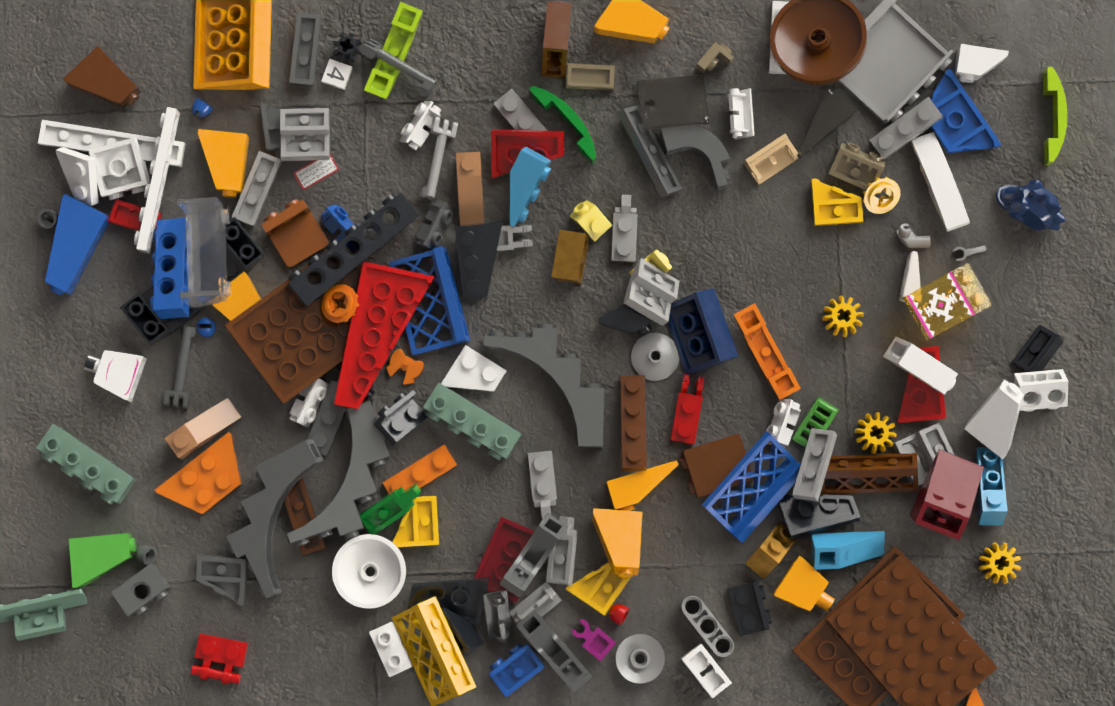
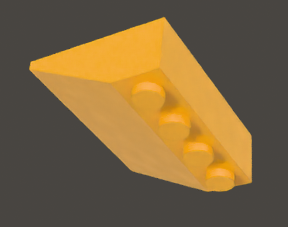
[193,0,272,90]

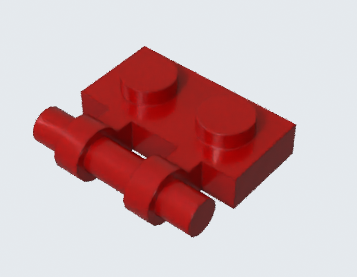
[191,633,248,685]

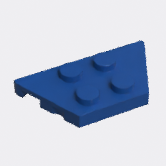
[930,68,1002,154]

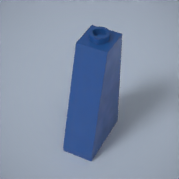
[45,194,109,296]

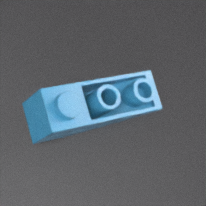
[510,147,552,227]
[976,447,1007,526]
[810,531,885,570]

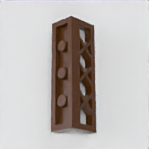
[820,453,919,494]

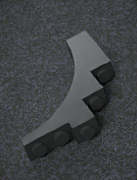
[483,324,604,448]
[286,401,390,547]
[226,439,324,599]

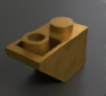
[745,522,797,579]

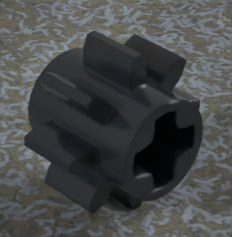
[333,33,362,63]

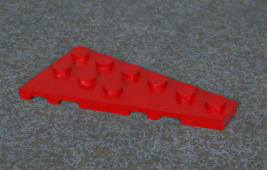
[334,261,435,410]

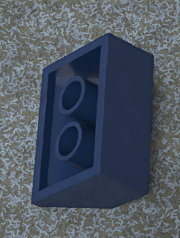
[667,288,738,375]

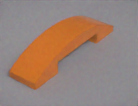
[733,303,801,400]

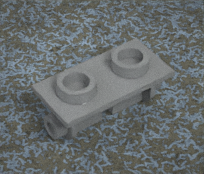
[510,582,562,624]

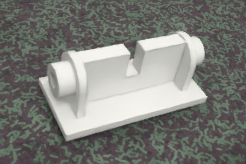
[727,88,754,140]
[399,101,441,150]
[289,379,329,428]
[766,399,801,448]

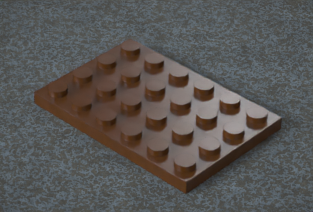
[224,245,362,405]
[792,546,965,706]
[826,555,998,706]

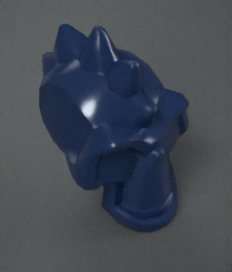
[995,180,1066,231]

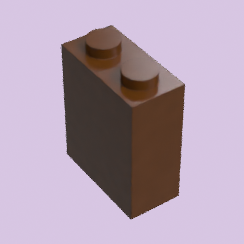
[680,434,754,498]

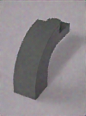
[660,124,730,191]
[500,513,568,598]
[516,610,592,693]

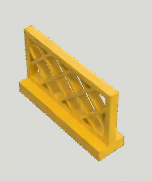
[391,596,476,706]

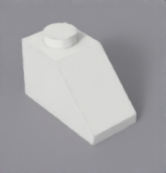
[954,44,1009,83]

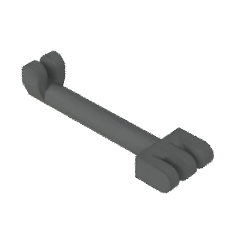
[359,39,436,97]
[163,325,197,410]

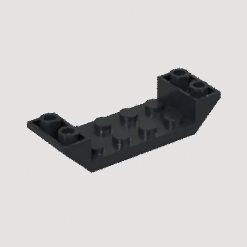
[119,217,265,346]

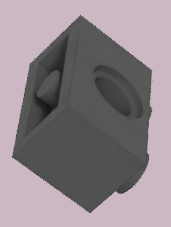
[111,563,172,617]

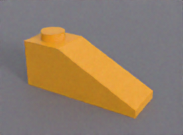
[606,460,678,511]

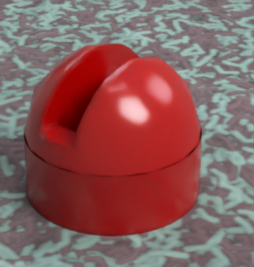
[609,604,630,626]

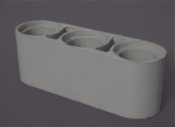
[680,596,734,657]

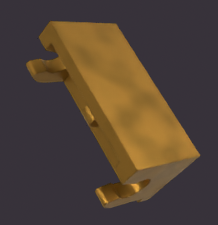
[551,230,590,285]

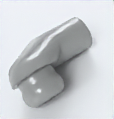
[897,224,931,248]

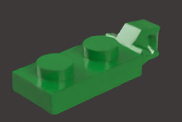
[359,484,422,535]

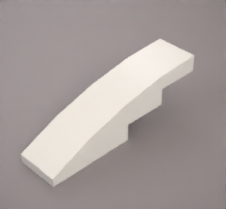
[911,132,970,232]

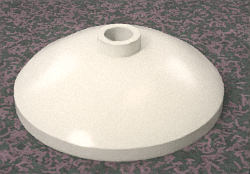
[332,534,406,608]

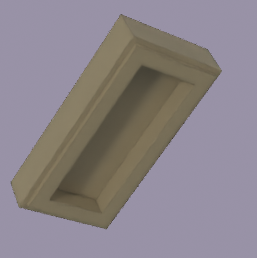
[566,63,615,91]

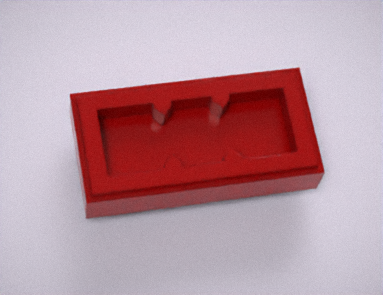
[108,199,162,231]

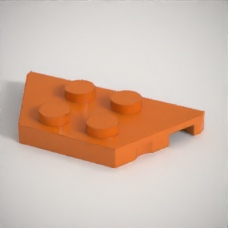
[155,432,242,515]

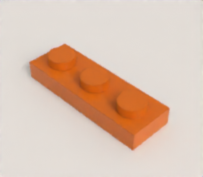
[383,444,458,494]

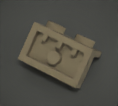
[828,143,886,190]

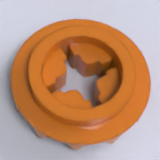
[322,284,359,324]

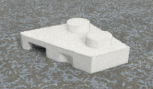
[56,147,99,206]
[441,345,507,392]

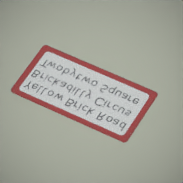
[293,154,339,190]

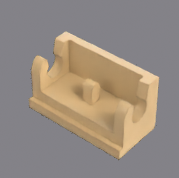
[744,134,798,186]

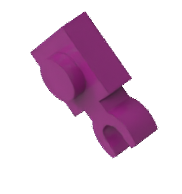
[571,619,616,662]

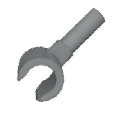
[953,245,986,262]

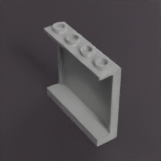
[837,0,954,125]

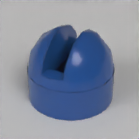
[192,98,213,119]
[196,317,217,337]

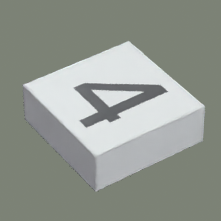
[322,59,353,90]

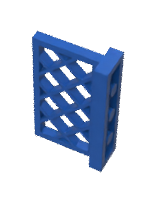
[389,246,471,356]
[702,431,801,543]

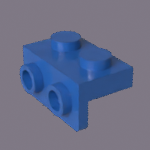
[488,643,545,697]

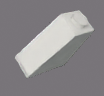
[883,337,958,394]
[964,379,1024,459]

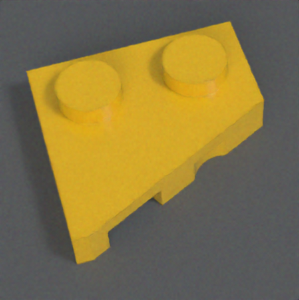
[811,179,863,226]
[392,496,439,547]
[566,562,630,616]

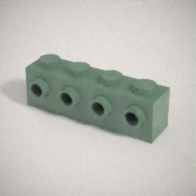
[423,382,522,461]
[36,424,137,505]

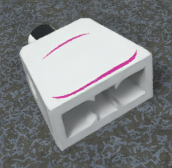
[84,350,147,402]

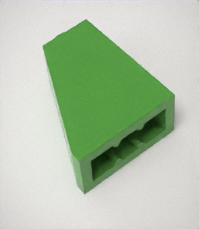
[69,533,137,588]

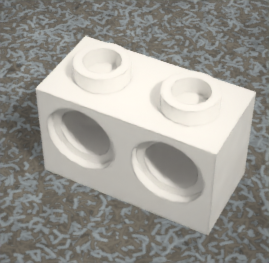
[1014,369,1068,412]
[369,622,413,677]
[680,643,732,698]

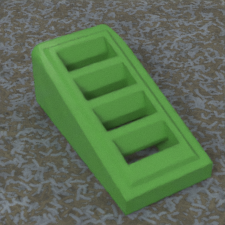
[792,397,839,448]

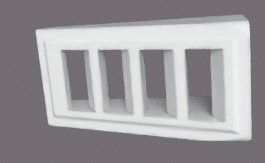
[899,251,921,304]

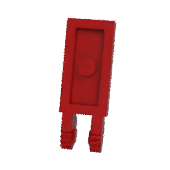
[670,374,704,445]

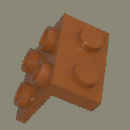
[261,199,329,268]

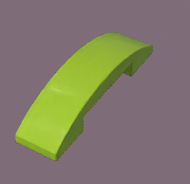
[364,2,423,100]
[1043,67,1067,166]

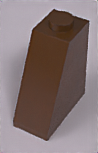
[541,2,571,79]
[63,46,141,108]

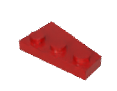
[491,129,564,178]

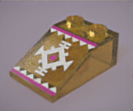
[903,263,992,340]

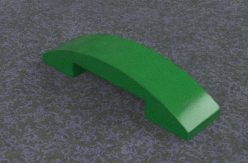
[529,86,596,165]

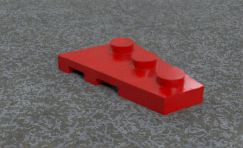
[897,346,946,424]

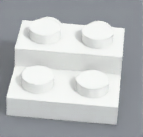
[88,137,151,200]

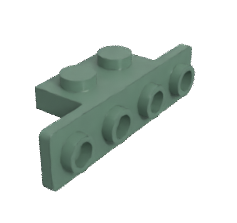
[0,589,88,641]

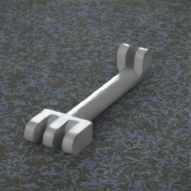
[419,116,458,201]

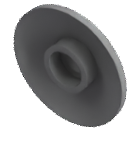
[631,333,679,381]
[616,634,665,684]

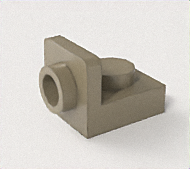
[695,42,734,74]

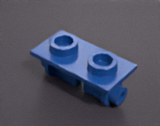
[320,204,359,252]

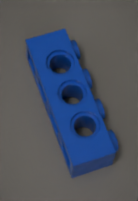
[150,218,192,319]

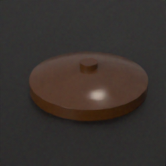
[770,0,867,85]

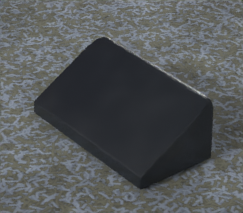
[1011,324,1063,373]

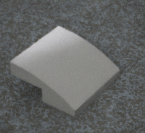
[280,108,330,161]
[624,258,680,326]
[892,422,954,486]

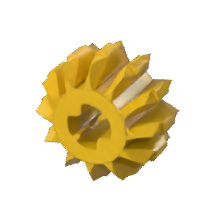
[822,296,864,337]
[854,412,896,454]
[979,543,1021,584]

